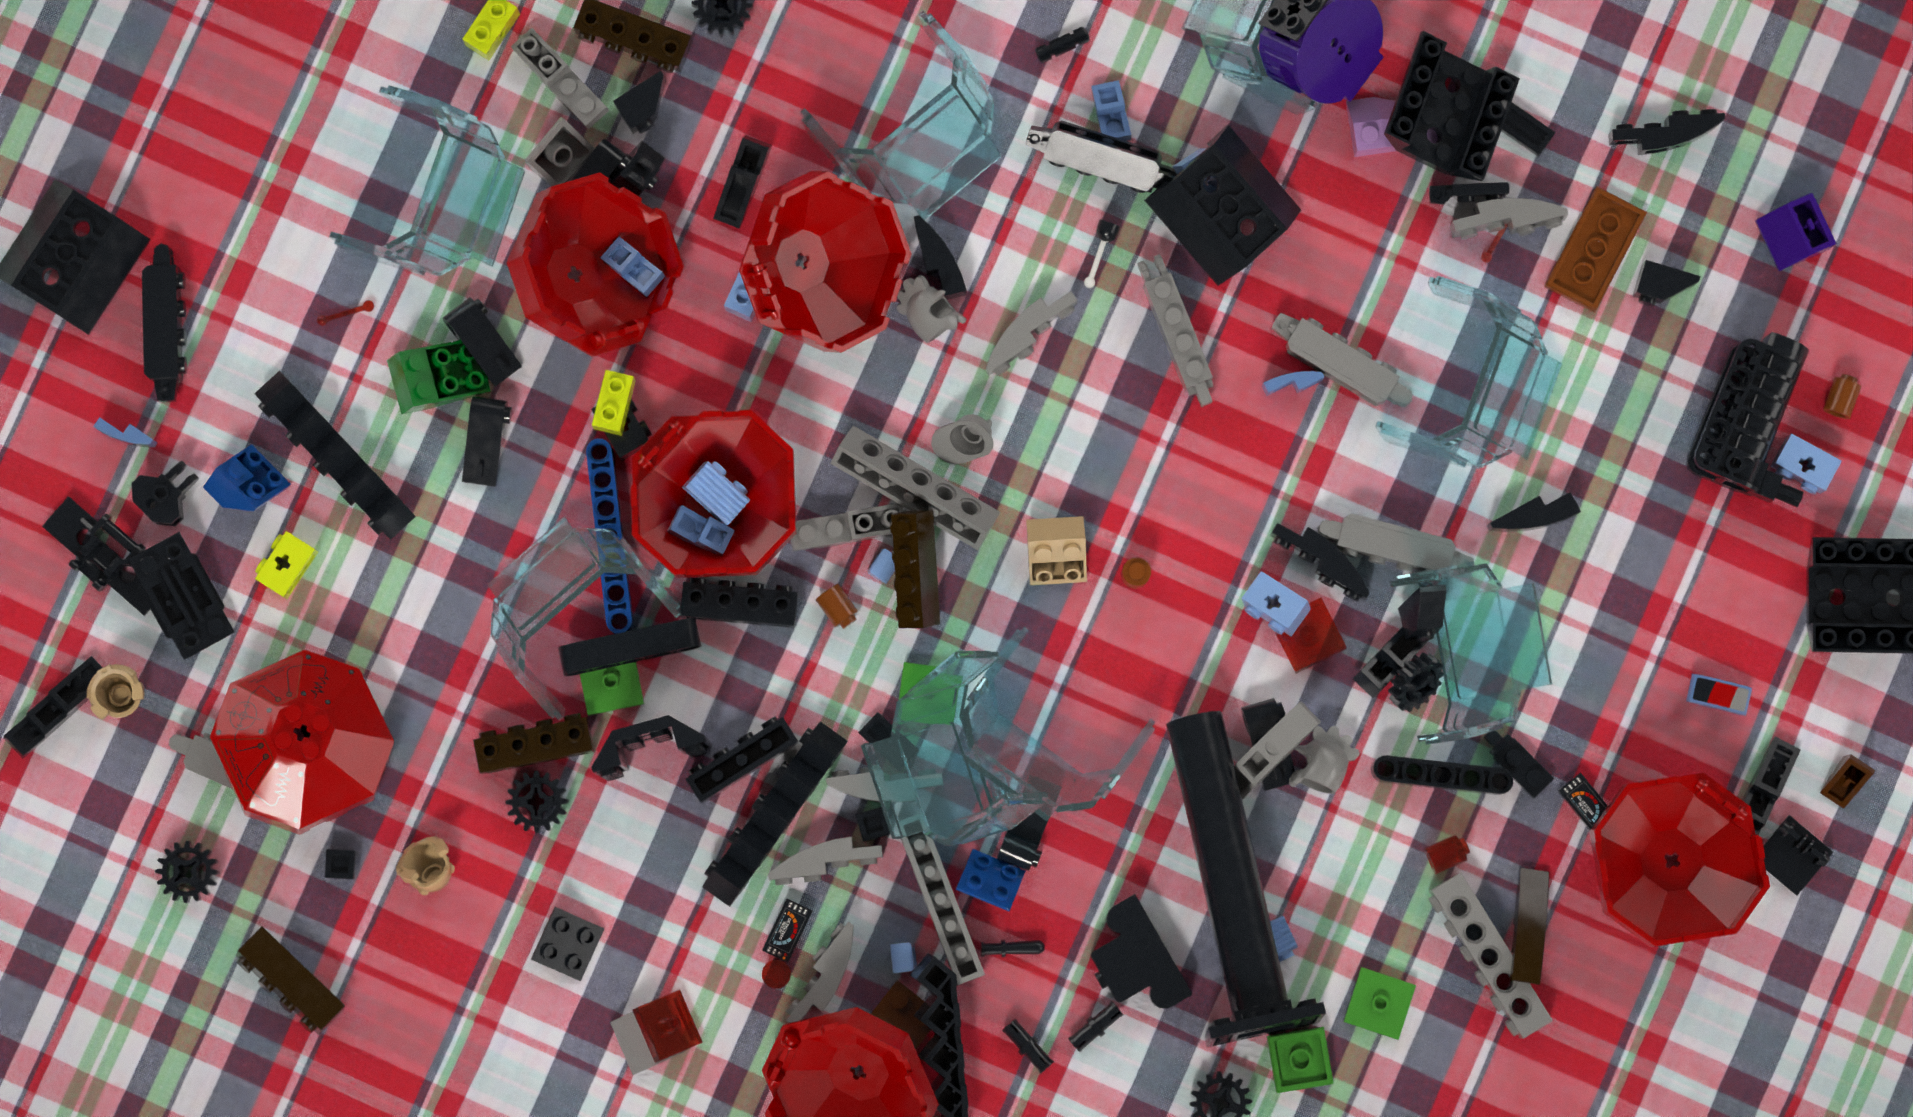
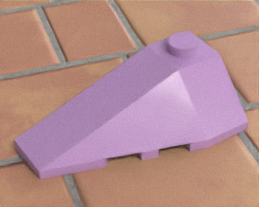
[1346,97,1438,157]

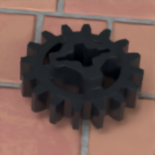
[691,0,753,37]
[1388,652,1444,712]
[505,771,569,833]
[155,841,220,903]
[1189,1071,1252,1117]

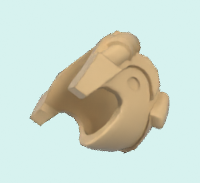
[87,664,145,720]
[396,836,455,895]

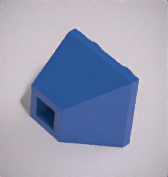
[203,444,291,512]

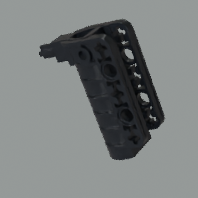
[1686,332,1809,507]

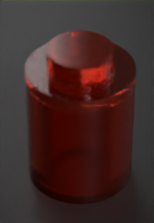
[1424,834,1470,874]
[762,960,792,989]

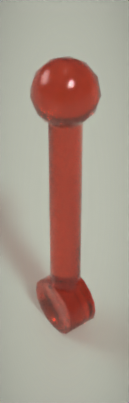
[1481,223,1508,263]
[317,300,374,326]

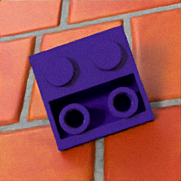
[1755,192,1837,272]

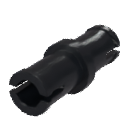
[1068,1001,1124,1052]
[1002,1019,1054,1074]

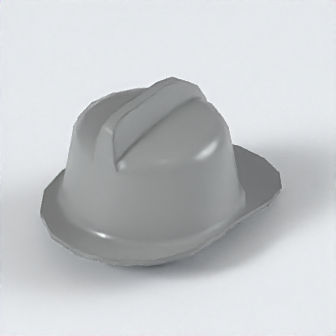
[931,414,993,464]

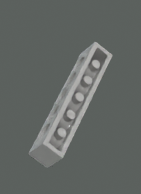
[830,426,1000,550]
[895,813,985,985]
[1428,872,1553,1039]

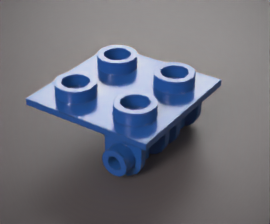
[956,849,1026,911]

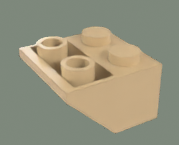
[1026,516,1087,585]

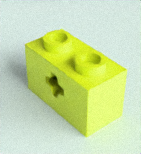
[462,0,520,61]
[592,370,636,436]
[255,531,319,600]

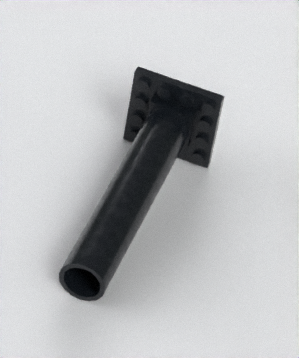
[1166,711,1326,1048]

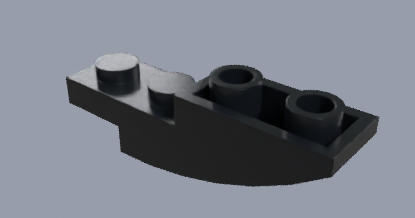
[1608,109,1725,155]
[1270,523,1370,602]

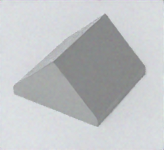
[525,117,595,186]
[610,999,686,1075]

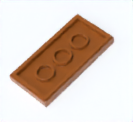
[1544,186,1647,313]

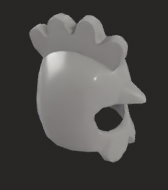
[897,275,967,343]
[1289,726,1360,794]

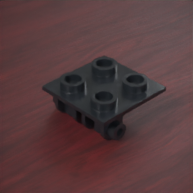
[1763,815,1833,896]
[531,907,604,981]

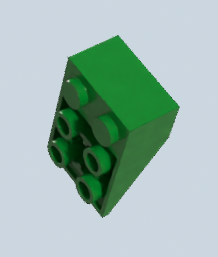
[387,340,491,415]

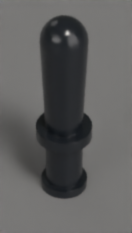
[981,940,1045,957]

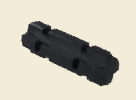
[1035,27,1090,63]

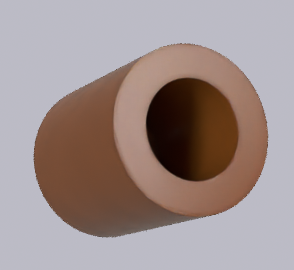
[1823,374,1862,419]
[1121,557,1151,589]
[815,584,858,629]

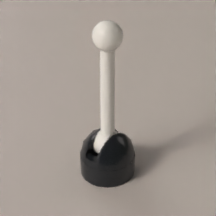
[1084,220,1120,288]

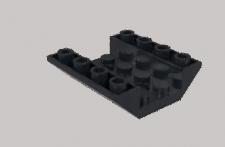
[1384,31,1520,181]
[1144,125,1301,286]
[0,180,151,335]
[1806,537,1913,654]
[591,715,712,781]

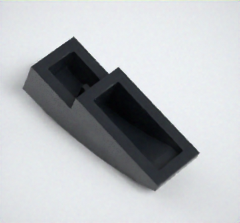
[713,135,772,229]
[914,215,967,300]
[1487,492,1581,532]
[1353,626,1428,698]

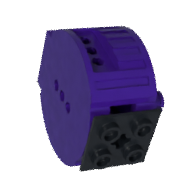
[1258,0,1383,104]

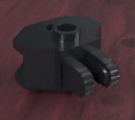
[610,141,665,196]
[131,461,199,527]

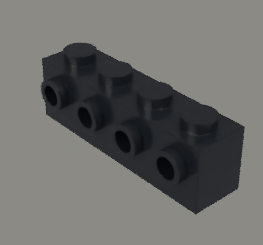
[680,577,798,628]
[685,716,799,804]

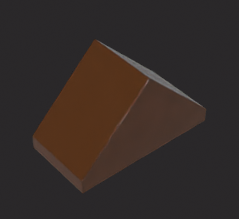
[1820,754,1875,809]

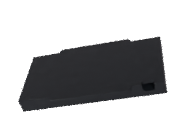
[128,532,235,660]

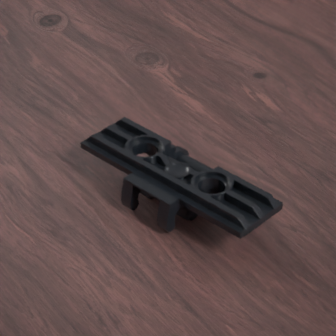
[42,496,151,616]

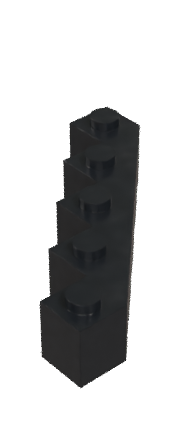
[254,370,416,540]
[702,721,848,907]
[910,953,968,1117]

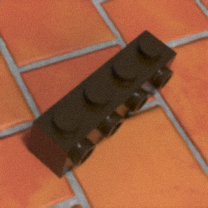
[573,0,693,73]
[890,510,940,628]
[473,713,595,775]
[236,926,345,1035]

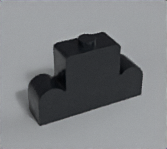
[1090,894,1193,1009]

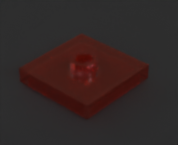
[1274,597,1347,674]
[632,990,703,1063]

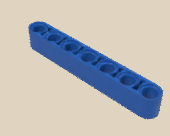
[586,438,634,634]

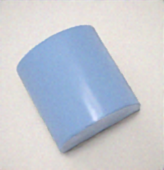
[867,548,895,584]
[890,942,917,973]

